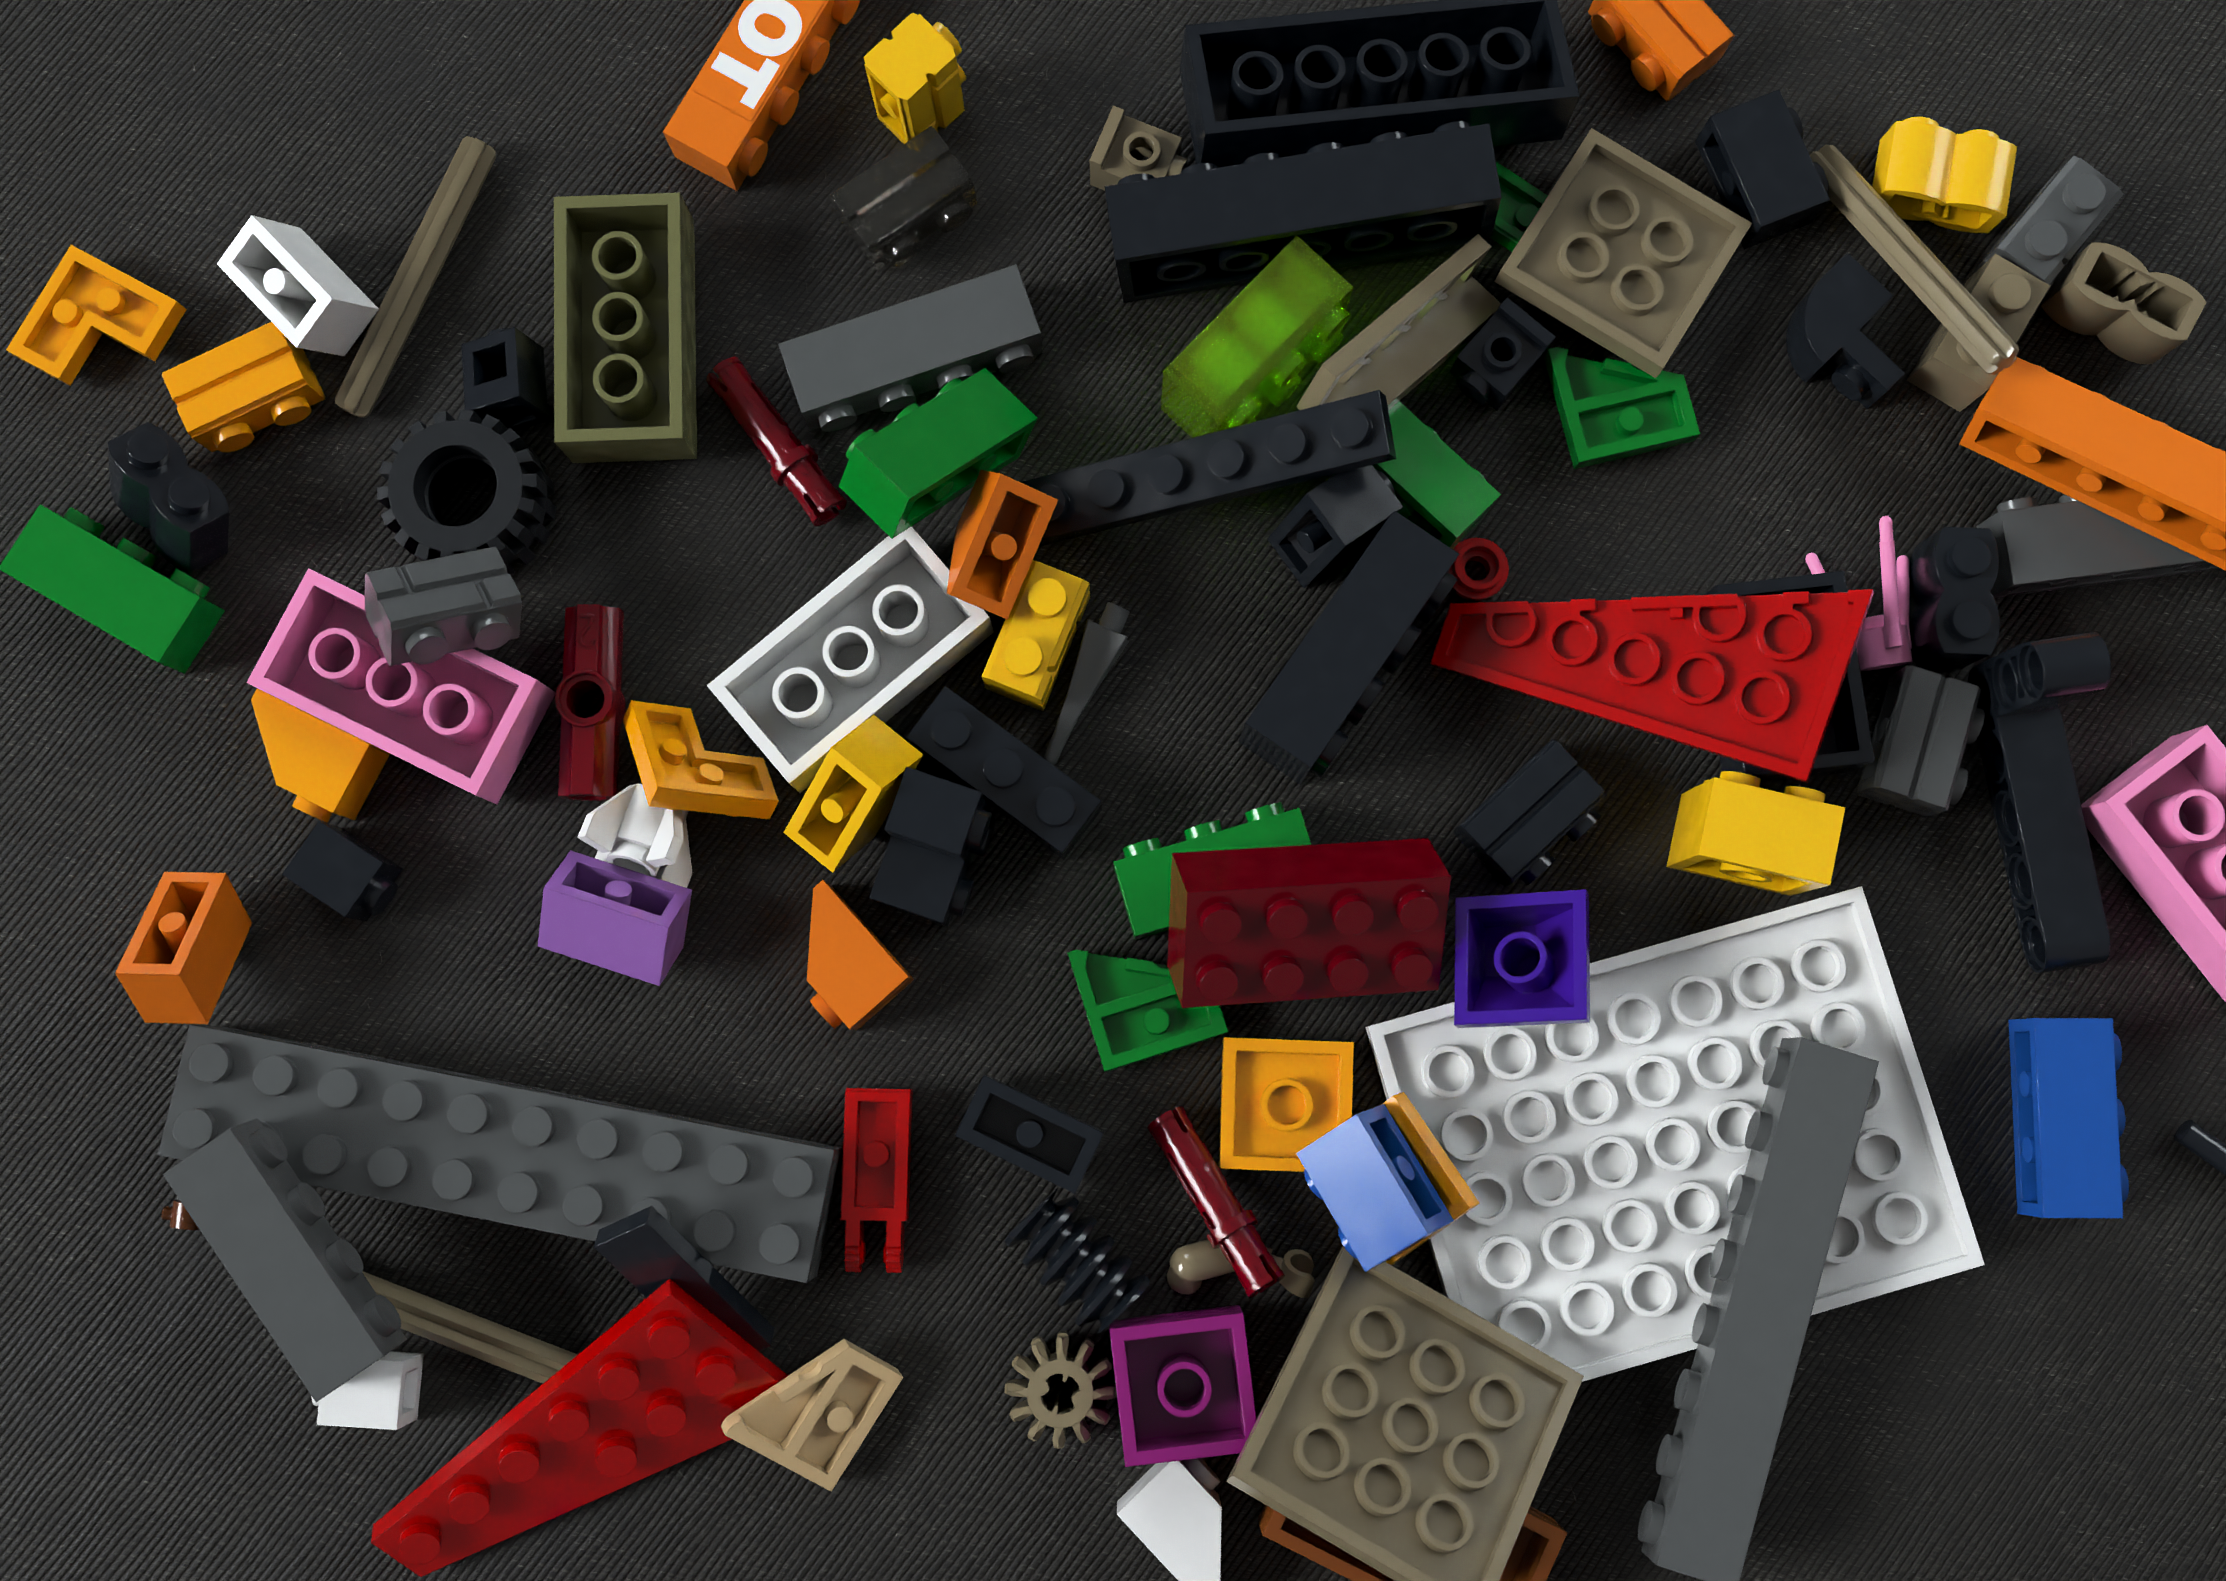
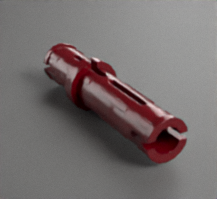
[706,357,847,526]
[1147,1106,1285,1298]

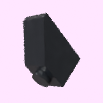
[1267,465,1403,588]

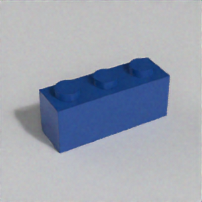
[2008,1018,2129,1218]

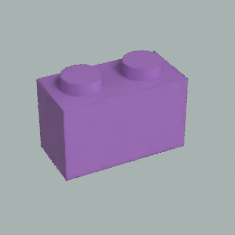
[538,850,692,986]

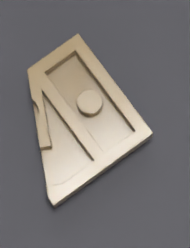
[721,1339,903,1492]

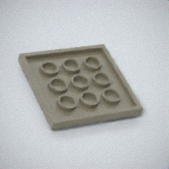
[1226,1246,1584,1581]

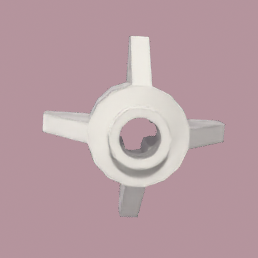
[577,784,692,888]

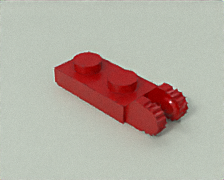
[841,1088,913,1273]

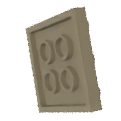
[1495,128,1752,378]

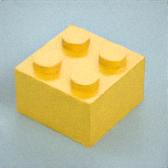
[1666,771,1845,896]

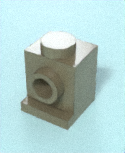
[1089,106,1188,191]

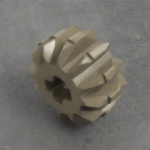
[1005,1331,1117,1449]

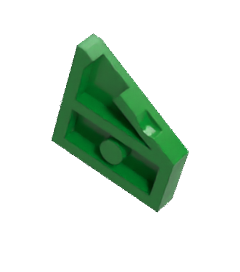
[1544,347,1700,469]
[1067,950,1228,1073]

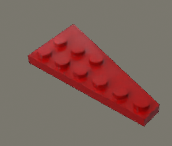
[1430,589,1874,783]
[371,1279,788,1577]

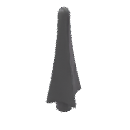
[1043,602,1130,766]

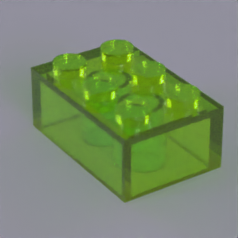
[1161,236,1353,438]

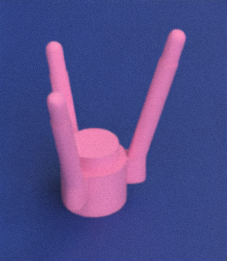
[1805,516,1913,671]

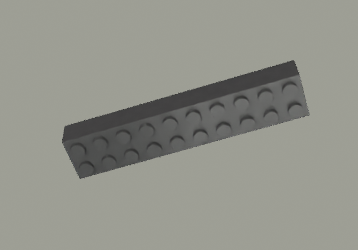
[158,1024,843,1283]

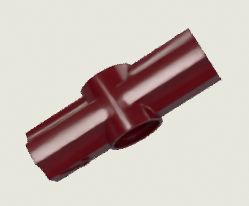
[555,604,627,801]

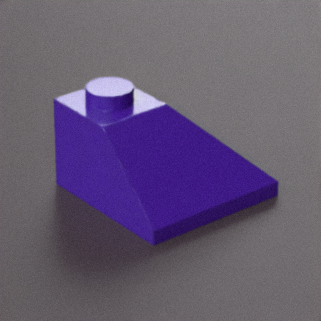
[1454,889,1590,1028]

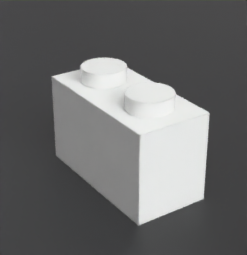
[217,215,379,356]

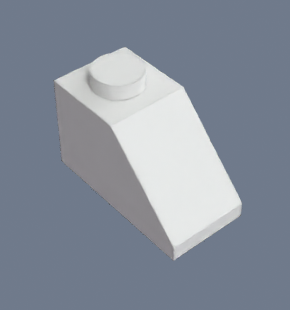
[1117,1458,1222,1581]

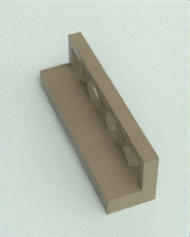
[1296,234,1501,410]

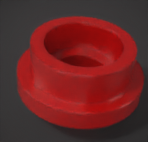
[1448,538,1509,601]

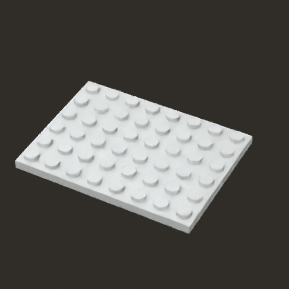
[1365,886,1985,1382]

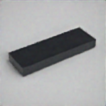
[594,1206,774,1351]

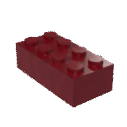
[1167,838,1451,1008]

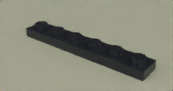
[1021,390,1397,546]

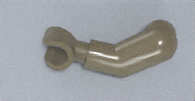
[1167,1240,1315,1298]

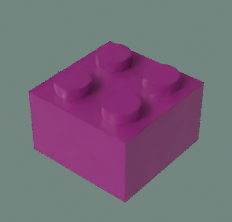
[1109,1305,1256,1467]

